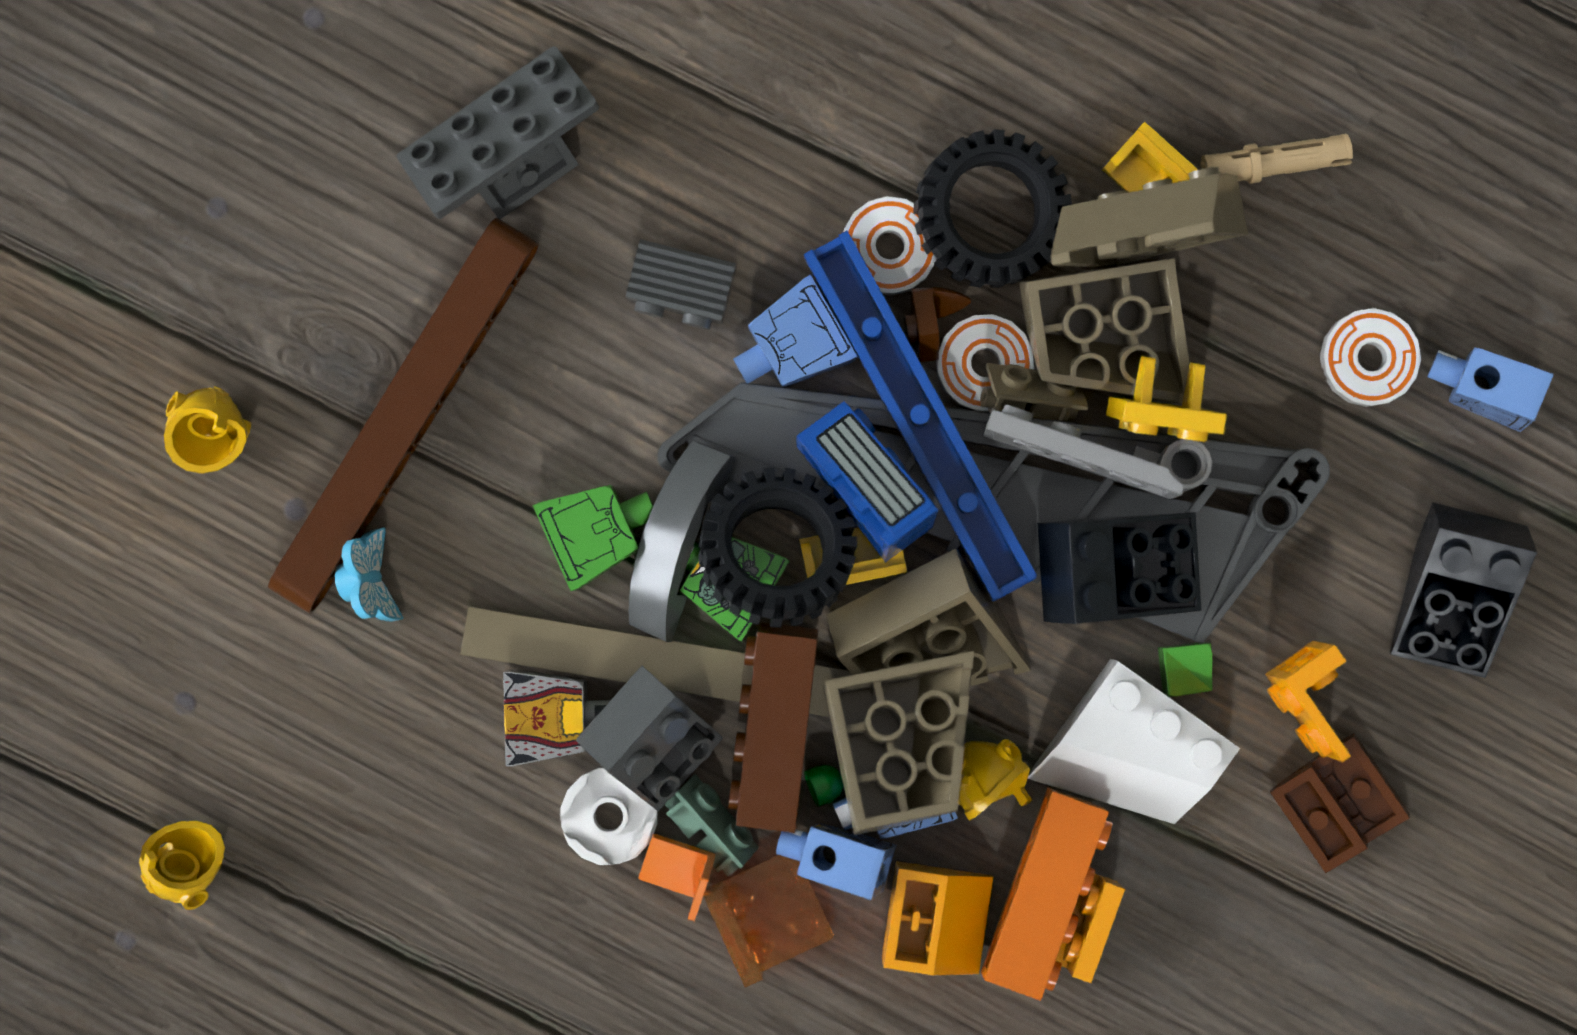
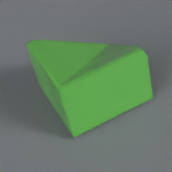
[1158,642,1212,697]

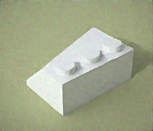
[1028,659,1240,824]

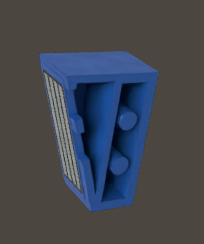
[796,401,938,563]

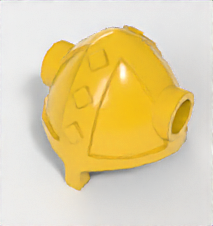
[164,386,251,474]
[958,739,1032,821]
[139,820,225,910]

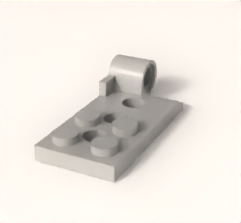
[983,405,1212,499]

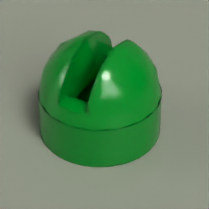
[804,764,844,807]

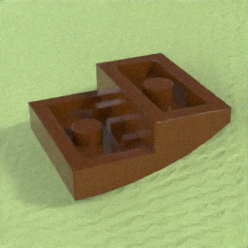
[1270,733,1410,873]

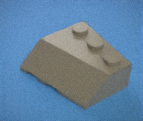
[1051,167,1248,267]
[1019,258,1190,403]
[826,549,1031,686]
[824,651,974,835]

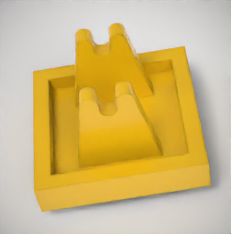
[1106,356,1227,442]

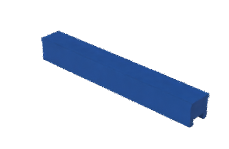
[804,230,1037,602]

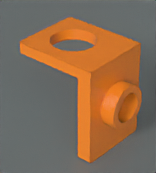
[638,834,716,922]

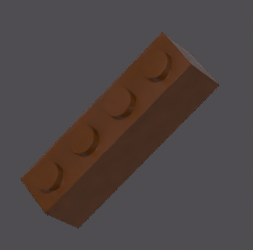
[728,623,819,833]

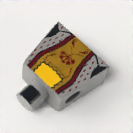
[503,670,611,766]

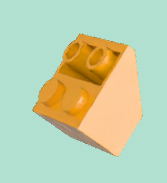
[882,861,993,975]

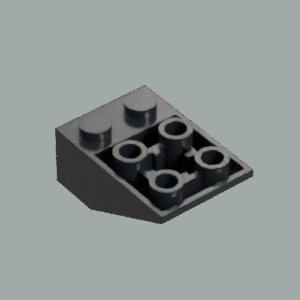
[1390,502,1537,678]
[1037,512,1202,624]

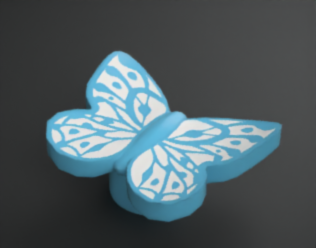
[335,528,403,622]

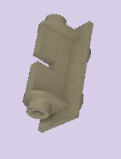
[980,363,1088,422]

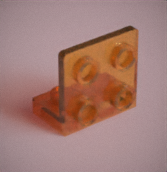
[703,855,834,988]

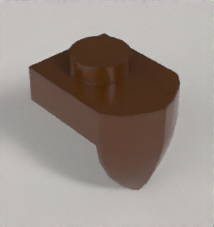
[904,287,971,362]

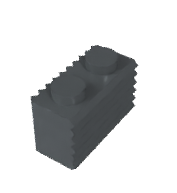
[626,239,737,330]

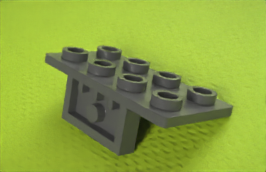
[397,46,600,219]

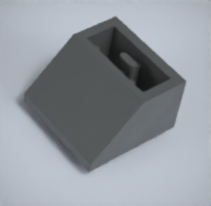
[576,666,723,811]

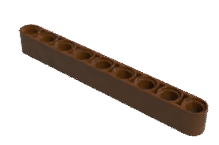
[268,217,539,614]

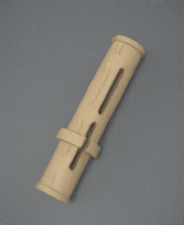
[1200,133,1353,184]

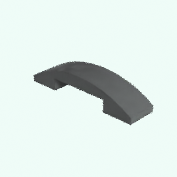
[629,441,736,642]

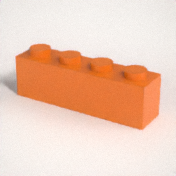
[981,787,1112,1001]

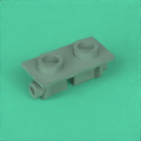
[664,774,759,877]

